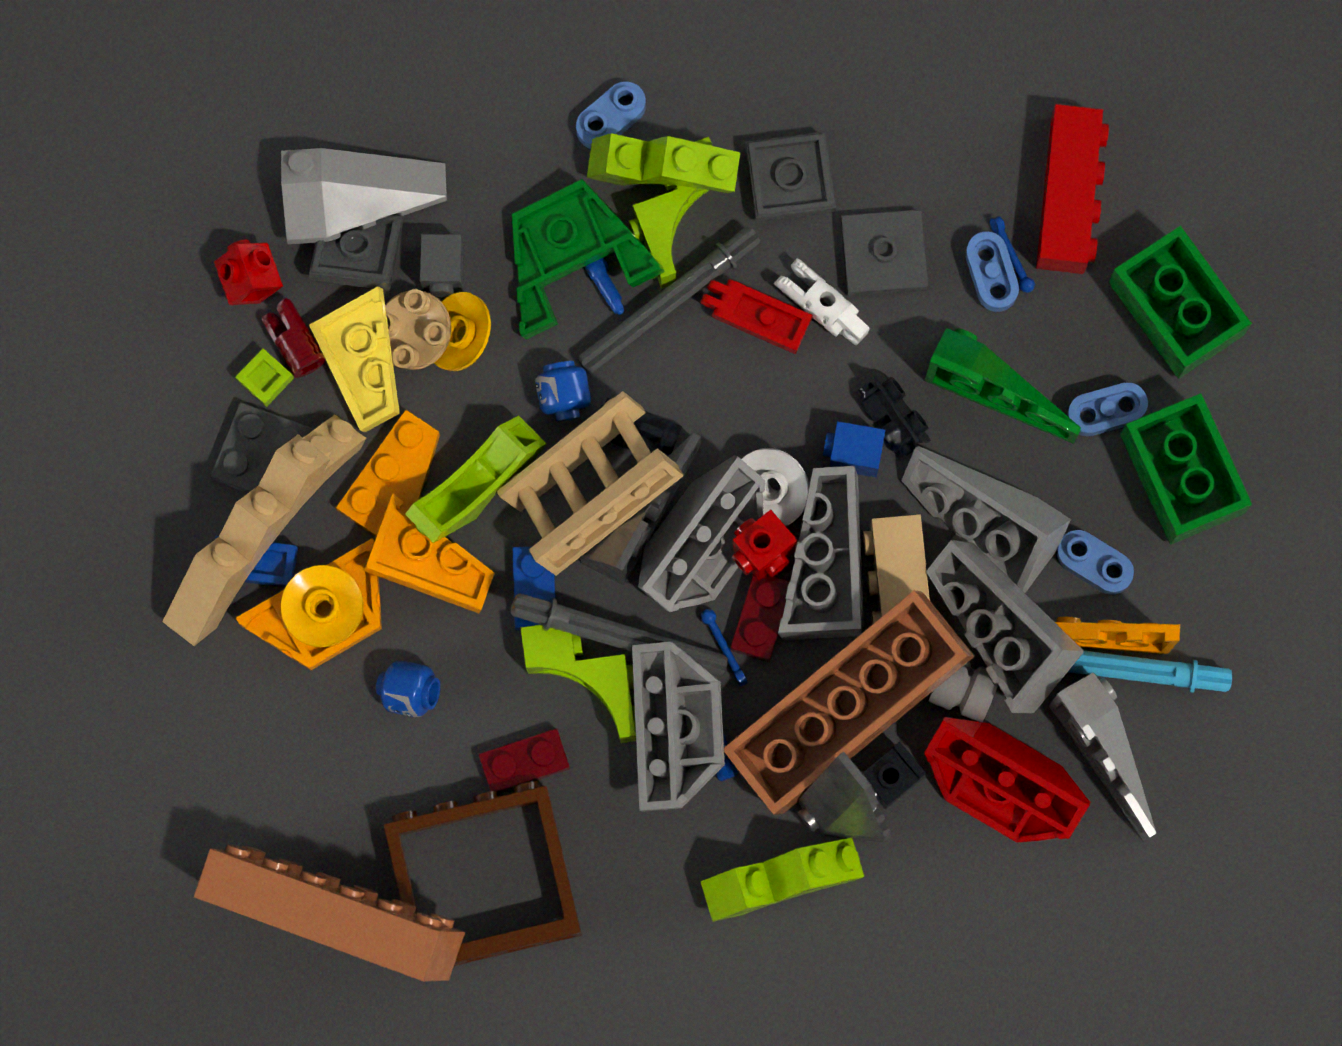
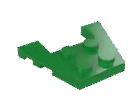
[512,179,665,340]

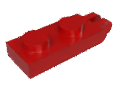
[700,279,813,355]

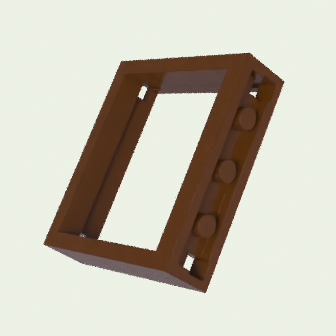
[384,782,582,966]

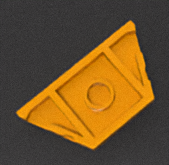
[236,538,382,670]

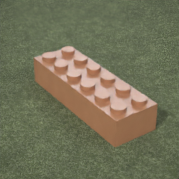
[724,590,975,815]
[194,844,465,981]

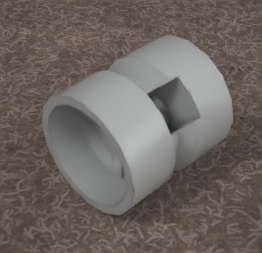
[928,661,998,723]

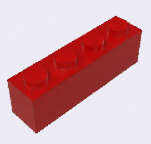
[1036,104,1109,274]

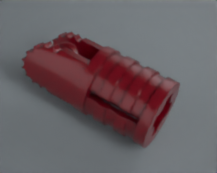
[262,297,326,378]

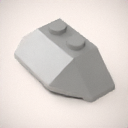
[638,455,765,612]
[632,641,725,812]

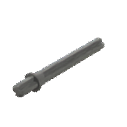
[578,226,760,373]
[511,594,728,677]

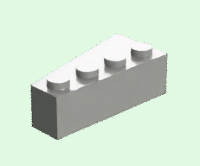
[778,466,864,640]
[926,540,1084,713]

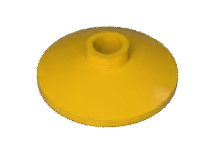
[434,292,491,371]
[281,565,364,647]

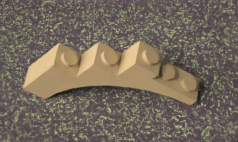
[162,414,366,646]

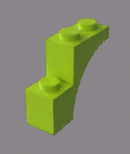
[587,133,740,193]
[628,137,713,289]
[405,415,547,543]
[521,625,636,743]
[701,837,864,922]

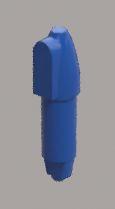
[585,257,624,315]

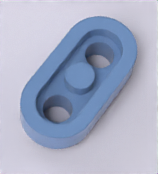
[576,82,646,149]
[965,231,1019,312]
[1067,383,1148,437]
[1056,530,1134,595]

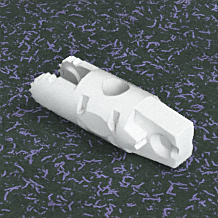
[774,258,870,346]

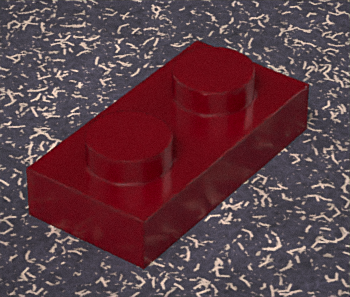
[730,574,790,662]
[479,728,570,793]

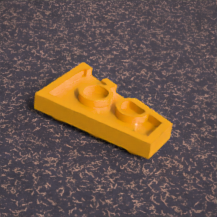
[336,410,440,537]
[364,493,494,614]

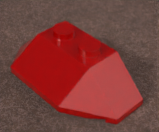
[924,717,1091,843]

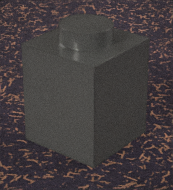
[420,234,464,297]

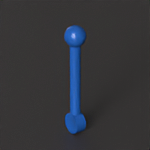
[990,216,1035,293]
[700,609,748,687]

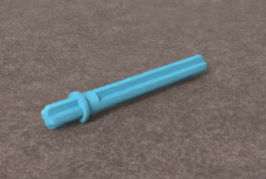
[1068,651,1232,693]

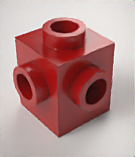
[214,240,283,305]
[732,509,797,580]

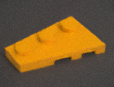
[1055,617,1180,654]

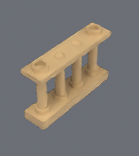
[497,391,684,576]

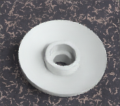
[742,448,809,526]

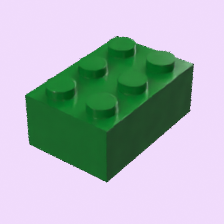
[1108,225,1252,379]
[1120,393,1252,545]

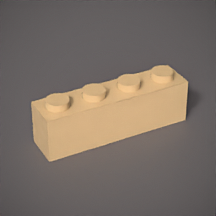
[863,514,930,625]

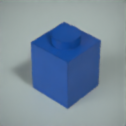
[823,421,885,478]

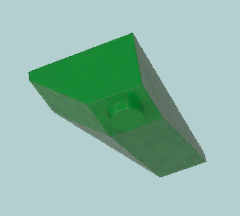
[925,328,1081,444]

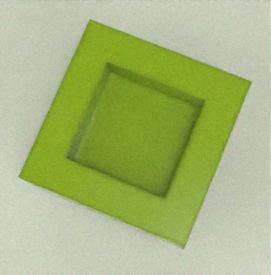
[235,348,294,407]

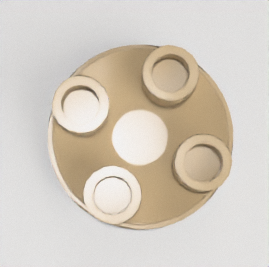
[385,289,451,370]

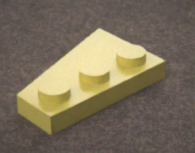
[309,286,400,432]

